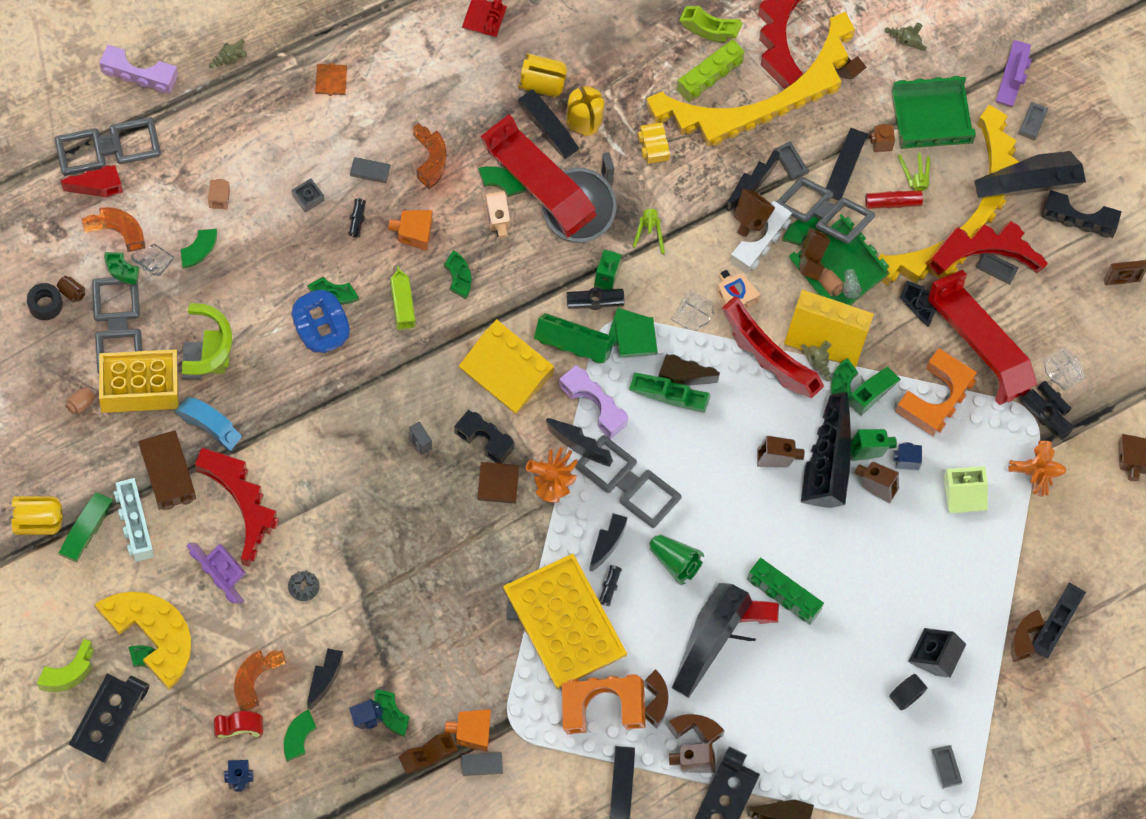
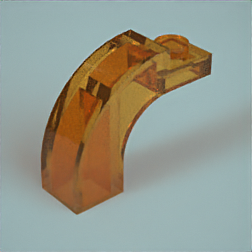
[413,122,447,190]
[81,207,146,252]
[234,650,286,711]

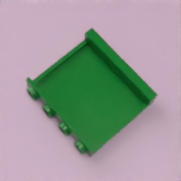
[891,76,976,149]
[789,214,890,306]

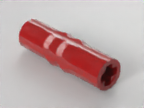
[865,190,923,209]

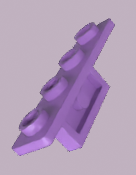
[996,40,1032,107]
[187,543,246,604]

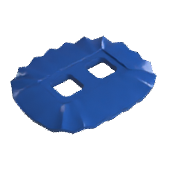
[291,290,350,353]

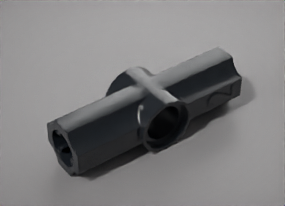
[566,287,625,310]
[1021,389,1074,440]

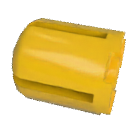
[518,53,567,97]
[566,86,605,136]
[11,496,63,535]

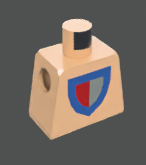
[484,191,510,239]
[717,270,760,309]

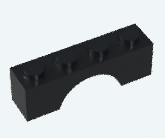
[1041,190,1122,238]

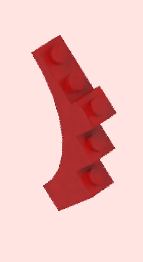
[758,0,803,90]
[925,221,1048,276]
[721,296,824,399]
[195,448,279,567]

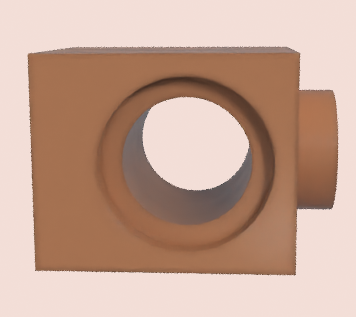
[208,179,230,210]

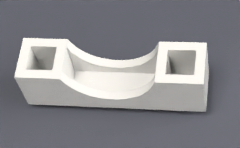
[730,201,792,274]

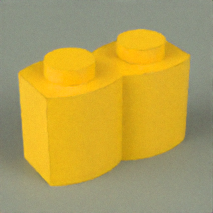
[637,122,670,164]

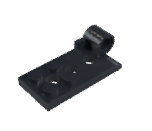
[69,673,150,763]
[695,746,760,819]

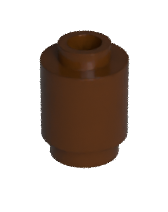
[57,275,85,303]

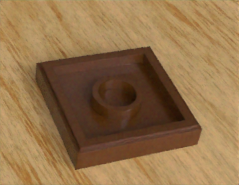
[1104,260,1146,286]
[477,462,519,504]

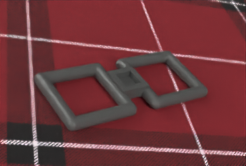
[55,117,161,176]
[777,177,875,244]
[92,277,142,374]
[575,435,682,528]

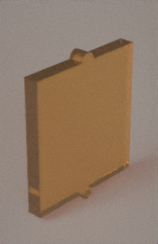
[315,63,347,96]

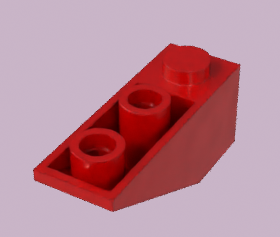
[61,165,123,197]

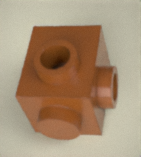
[870,124,895,152]

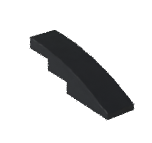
[518,89,579,159]
[826,128,868,200]
[726,150,780,211]
[546,417,613,467]
[1033,582,1086,659]
[609,746,635,819]

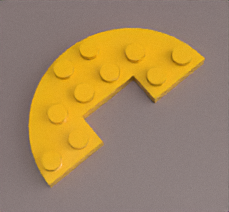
[94,592,192,690]

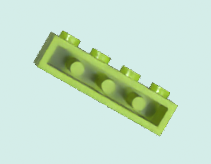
[676,39,745,103]

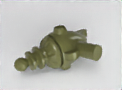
[884,23,927,51]
[209,39,247,68]
[801,340,832,382]

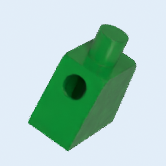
[594,250,622,290]
[851,429,897,461]

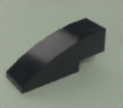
[589,513,628,572]
[307,648,344,710]

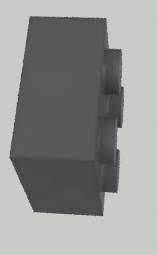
[292,178,325,212]
[408,421,432,455]

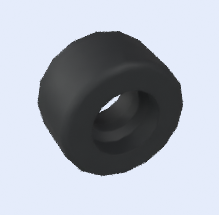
[27,283,63,320]
[889,674,928,710]

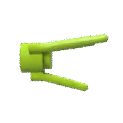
[898,153,930,191]
[632,209,665,254]

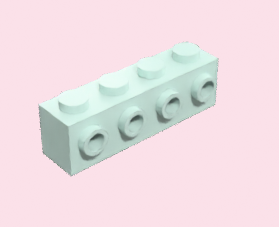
[114,478,154,562]

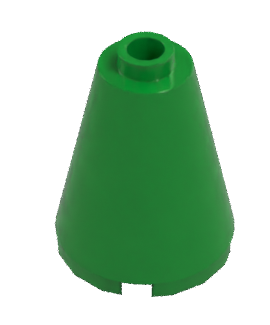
[649,535,704,585]

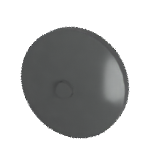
[541,168,617,243]

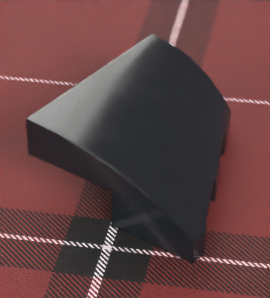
[900,281,937,327]

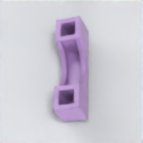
[99,44,178,94]
[559,365,628,439]

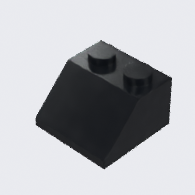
[908,628,966,678]

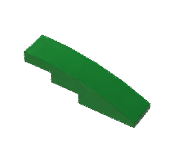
[629,373,711,413]
[58,492,114,563]

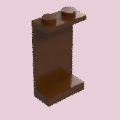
[138,430,196,510]

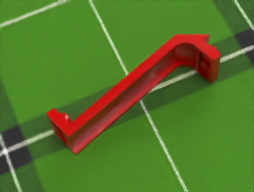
[480,114,597,238]
[928,270,1038,405]

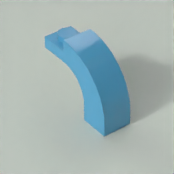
[175,397,242,451]

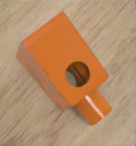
[388,210,433,250]
[445,709,491,752]

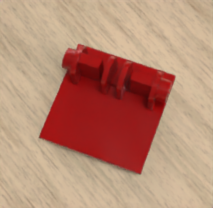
[462,0,507,37]

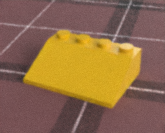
[784,289,874,368]
[459,319,554,414]
[99,349,179,413]

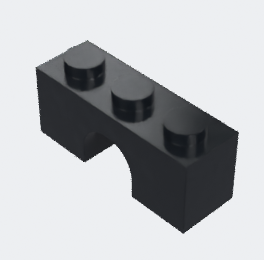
[454,409,514,464]

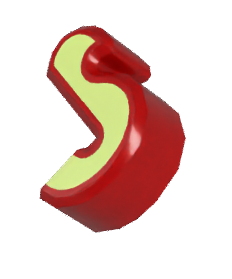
[214,711,263,739]

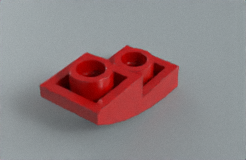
[739,601,779,624]

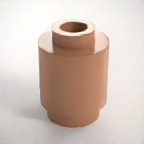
[818,268,844,296]
[66,387,95,415]

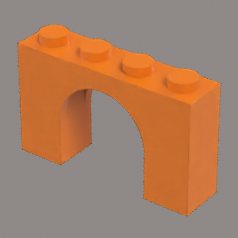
[895,348,977,437]
[562,674,646,735]

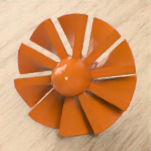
[1008,441,1066,497]
[526,447,577,503]

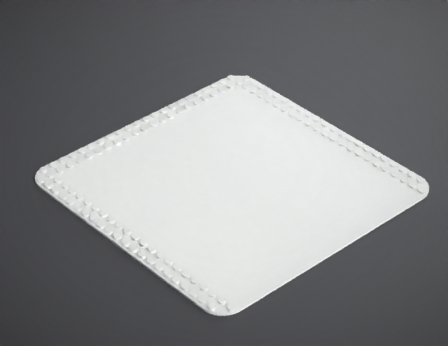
[507,321,1040,819]

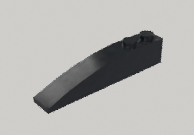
[974,151,1086,199]
[801,392,851,508]
[672,583,752,698]

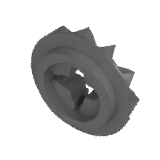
[288,570,320,601]

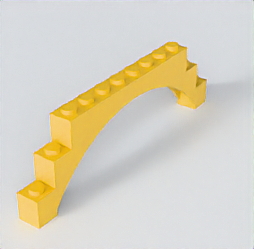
[646,11,855,146]
[878,104,1020,286]

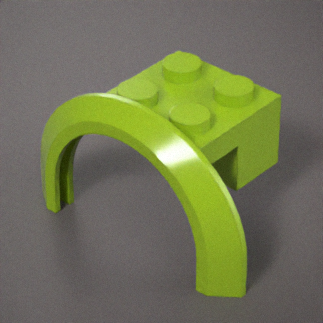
[182,303,232,375]

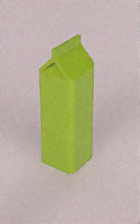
[390,266,416,330]

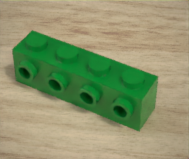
[534,313,615,363]
[747,557,824,625]

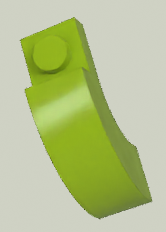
[679,6,743,43]
[37,639,94,692]

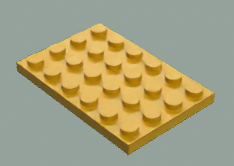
[503,553,627,690]

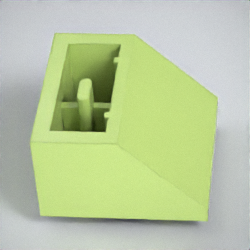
[943,466,988,513]

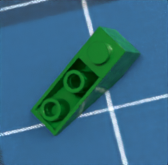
[848,366,901,416]

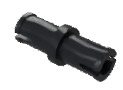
[348,198,366,238]
[1037,381,1072,416]
[599,565,622,606]

